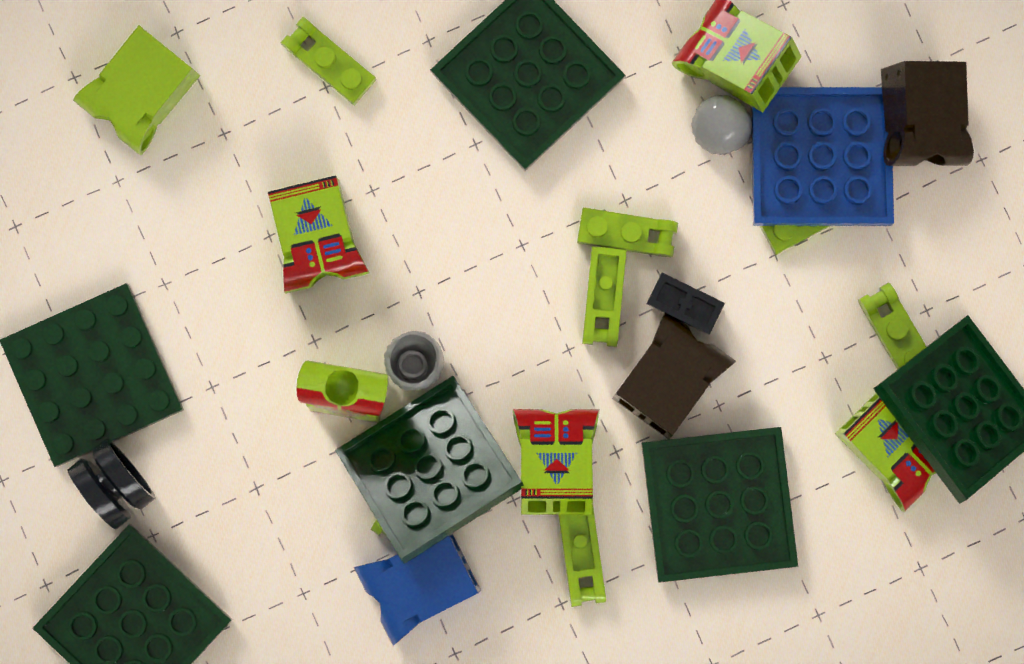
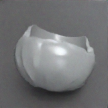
[691,95,752,155]
[384,331,444,391]

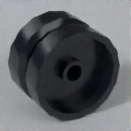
[67,439,156,529]

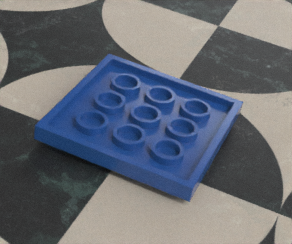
[751,87,894,226]

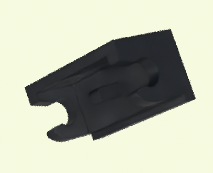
[646,272,725,335]

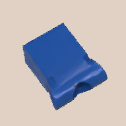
[353,533,481,646]

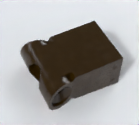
[881,61,974,166]
[612,313,736,439]

